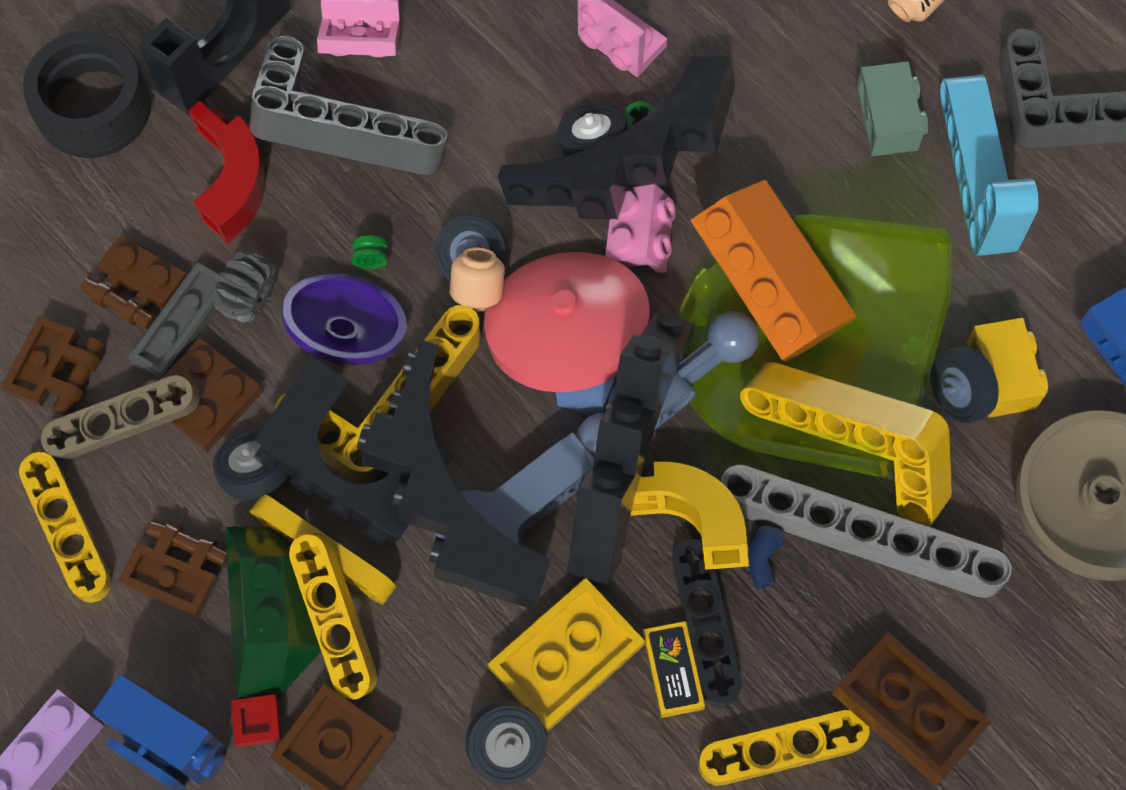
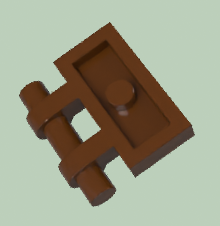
[80,235,187,330]
[0,316,104,416]
[118,519,227,618]

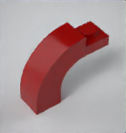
[188,101,265,245]

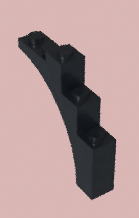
[498,56,735,220]
[567,313,695,585]
[357,340,551,610]

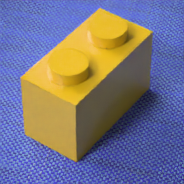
[967,318,1048,418]

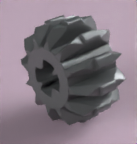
[213,251,276,323]

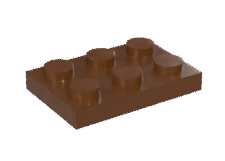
[832,632,991,786]

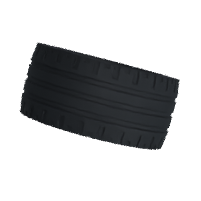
[23,30,151,158]

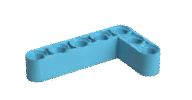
[940,75,1038,256]

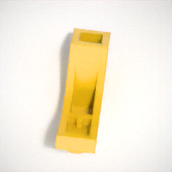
[630,462,749,570]

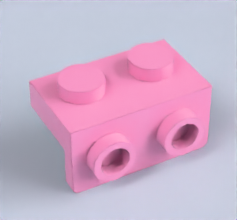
[317,0,401,58]
[605,184,676,273]

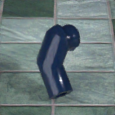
[747,525,784,590]

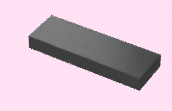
[127,261,221,380]

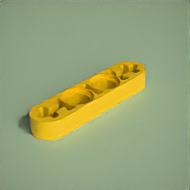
[19,452,112,603]
[250,494,396,605]
[289,533,377,700]
[698,710,870,786]

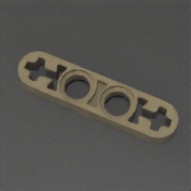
[41,375,200,460]

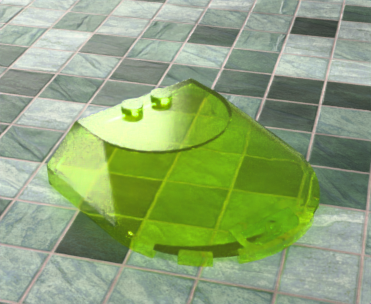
[678,214,952,478]

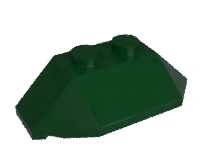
[225,527,322,700]

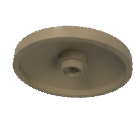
[1016,410,1126,581]

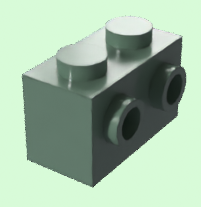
[856,62,928,156]

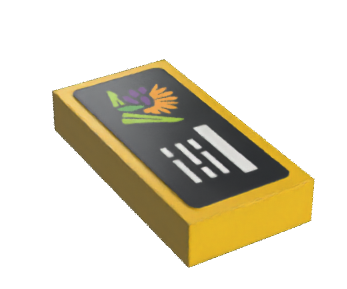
[643,621,705,718]

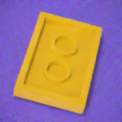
[487,578,645,733]

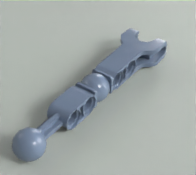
[433,311,760,546]

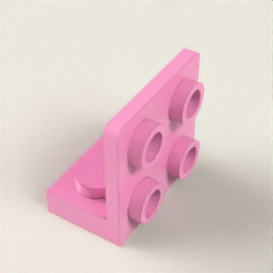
[578,0,667,78]

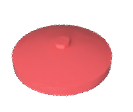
[484,252,651,392]

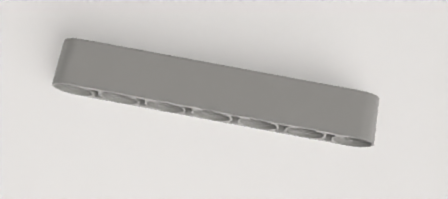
[721,465,1012,598]

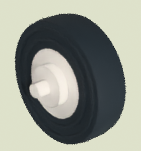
[557,104,629,157]

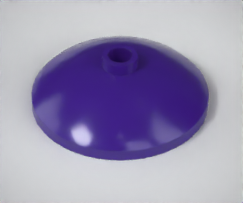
[281,274,407,365]

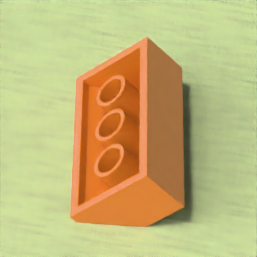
[690,179,857,363]

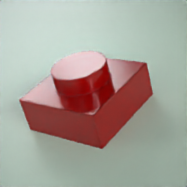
[231,694,282,748]

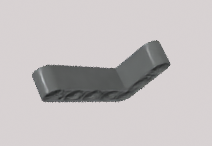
[999,28,1126,148]
[249,36,447,175]

